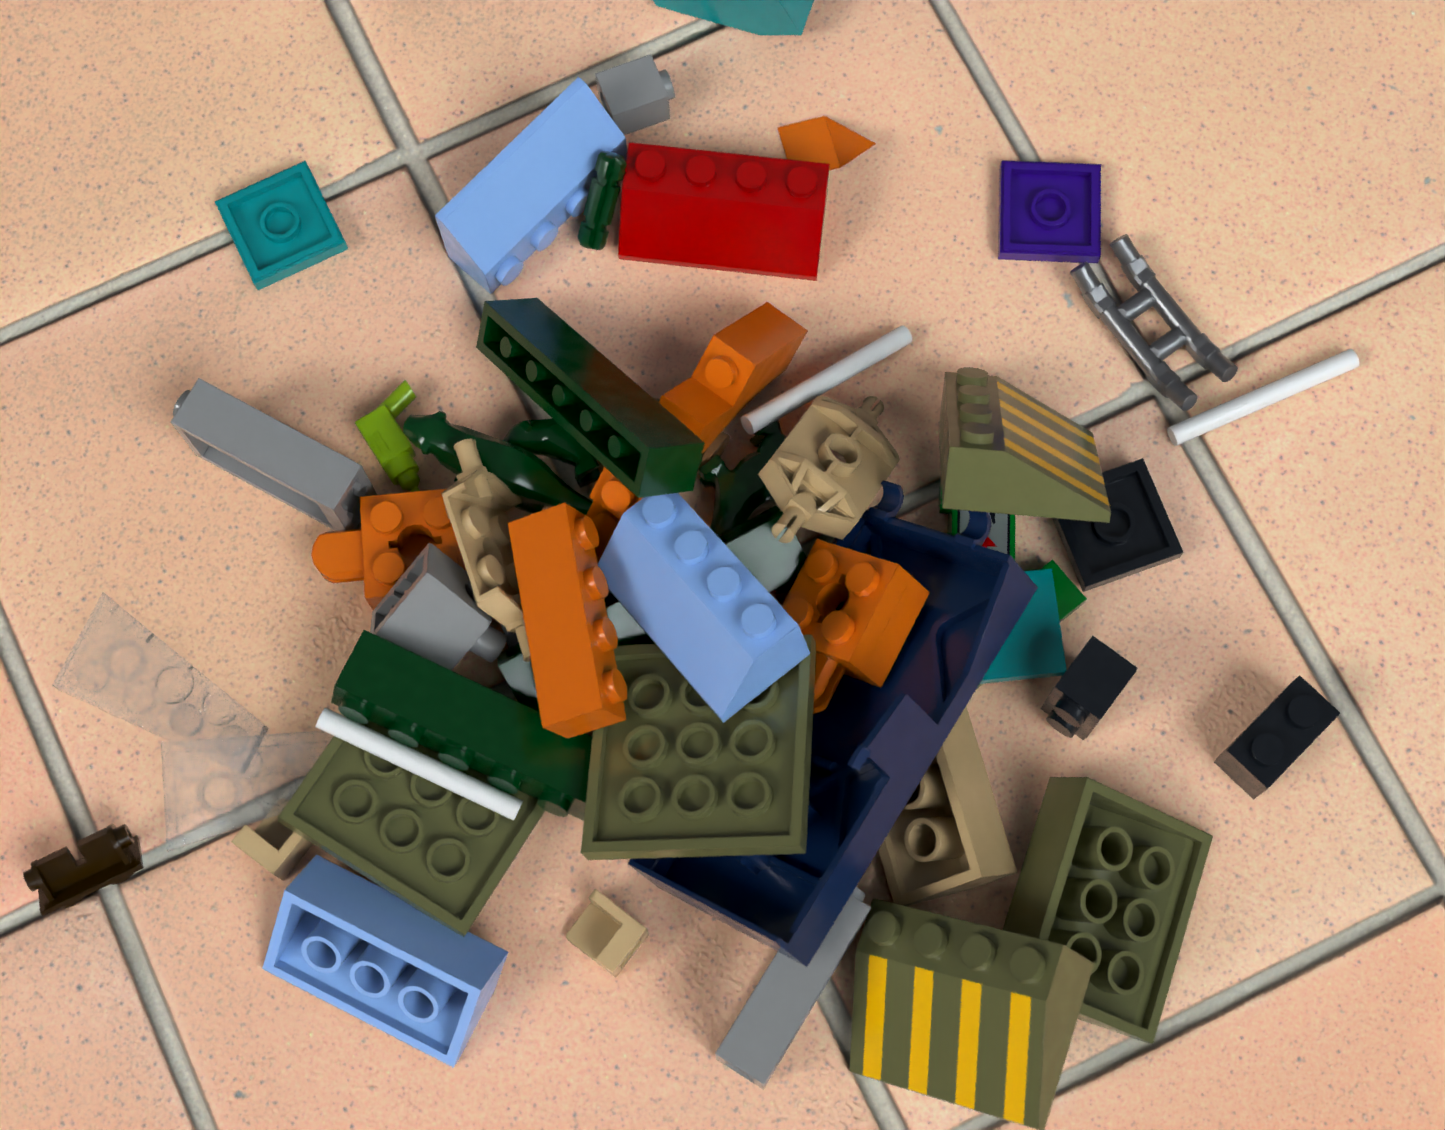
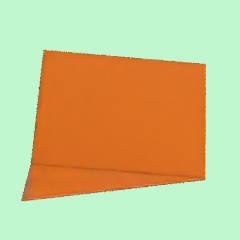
[777,116,876,171]

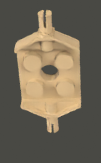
[758,396,900,543]
[441,438,531,662]

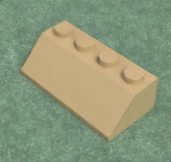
[878,707,1018,906]

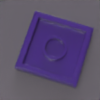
[998,160,1101,263]

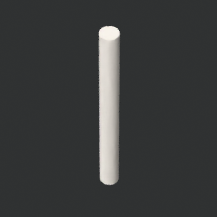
[740,325,912,435]
[1167,349,1360,446]
[316,707,523,821]

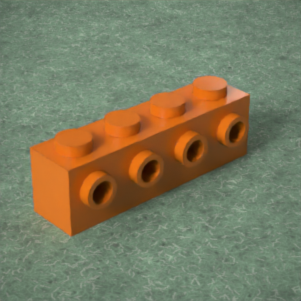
[508,502,628,739]

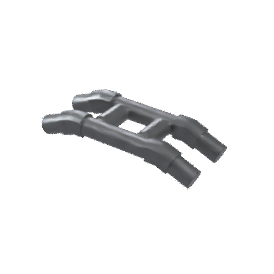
[1070,234,1238,411]

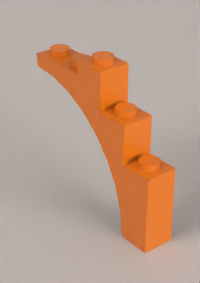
[586,302,808,562]

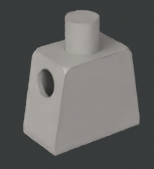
[370,543,507,670]

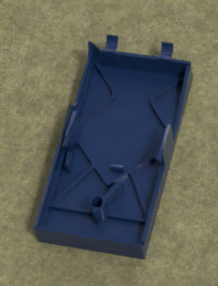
[628,480,1038,967]

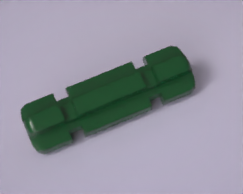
[577,151,627,250]

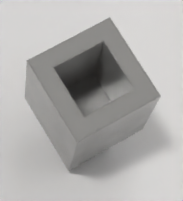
[595,54,675,135]

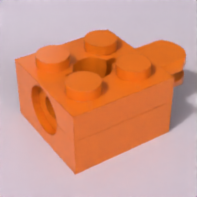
[311,489,467,610]
[782,539,930,714]

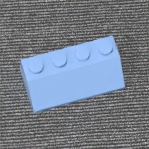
[435,77,627,294]
[598,493,811,723]
[262,854,508,1068]

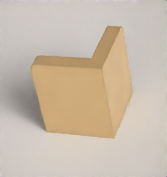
[231,799,313,881]
[566,889,649,978]

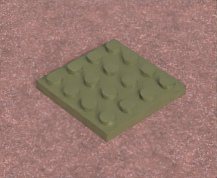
[581,635,816,860]
[278,721,545,937]

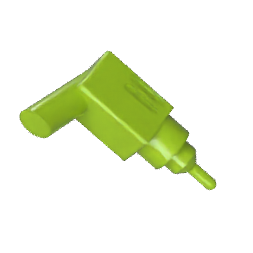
[355,380,420,492]

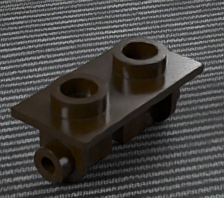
[23,824,144,916]

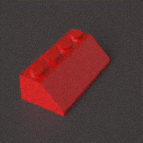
[618,142,830,281]

